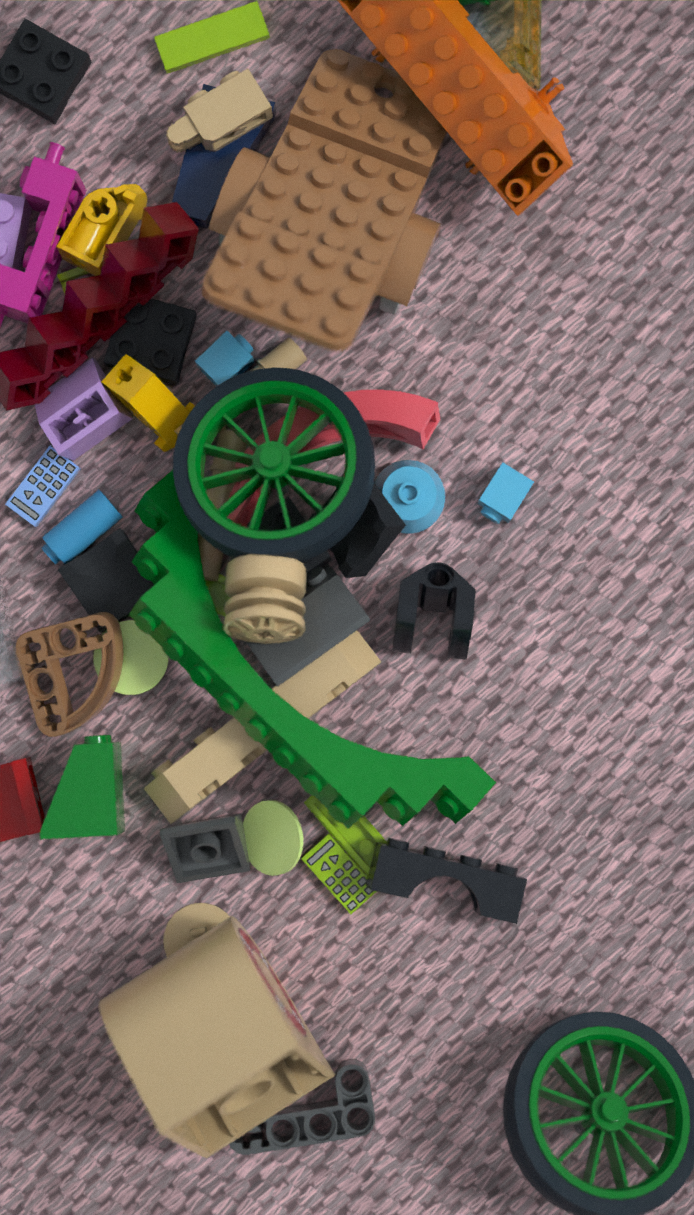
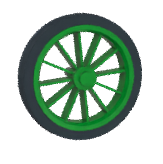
[173,368,375,562]
[503,1012,694,1215]

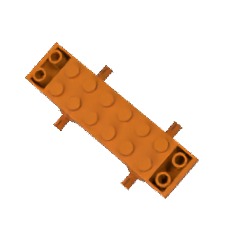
[337,0,573,216]

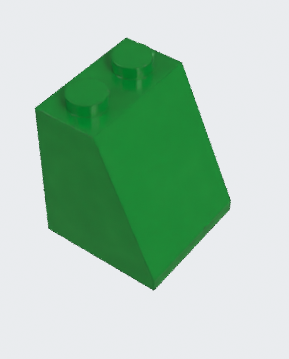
[40,735,125,840]

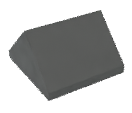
[160,813,250,883]

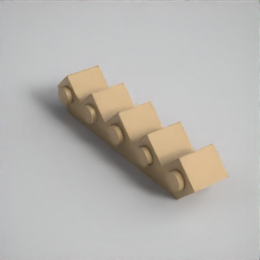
[144,631,381,824]

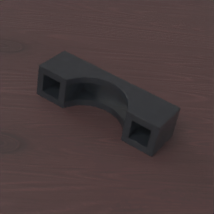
[366,837,527,924]

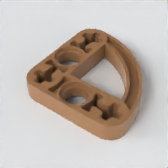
[16,612,123,737]

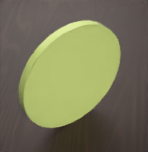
[93,620,169,695]
[243,800,303,876]

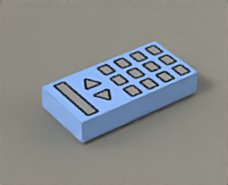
[5,446,81,527]

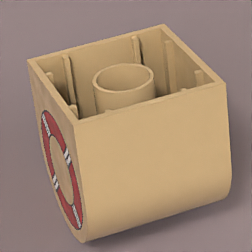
[99,916,335,1159]

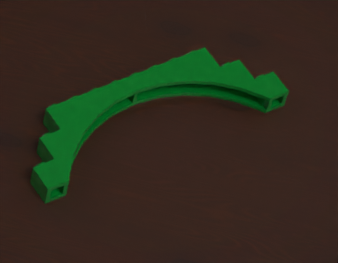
[129,470,496,829]

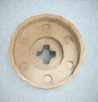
[223,554,306,644]

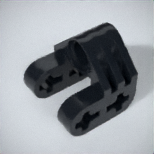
[392,562,476,660]

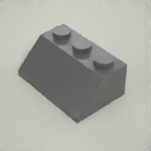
[246,563,371,687]

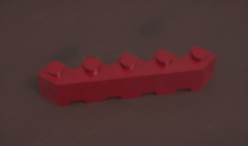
[0,202,199,411]

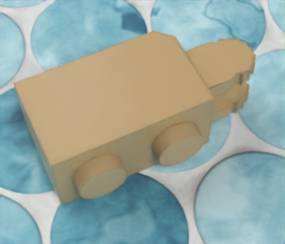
[166,69,273,153]

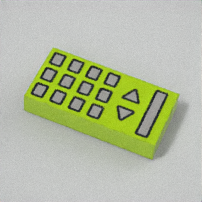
[301,833,377,914]

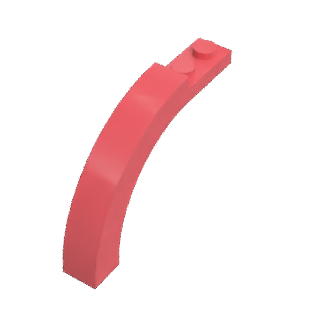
[217,389,441,550]

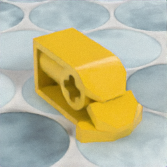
[56,184,148,276]
[101,354,195,452]

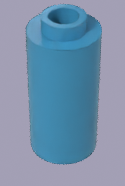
[41,489,123,564]

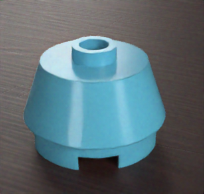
[374,460,445,534]

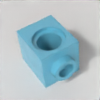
[195,331,254,386]
[477,462,534,524]

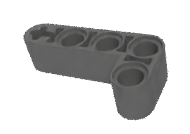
[229,1059,375,1155]

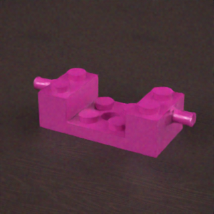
[0,142,87,327]

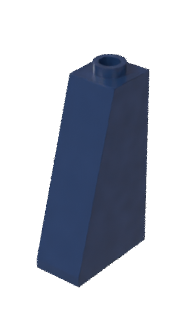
[172,84,276,229]

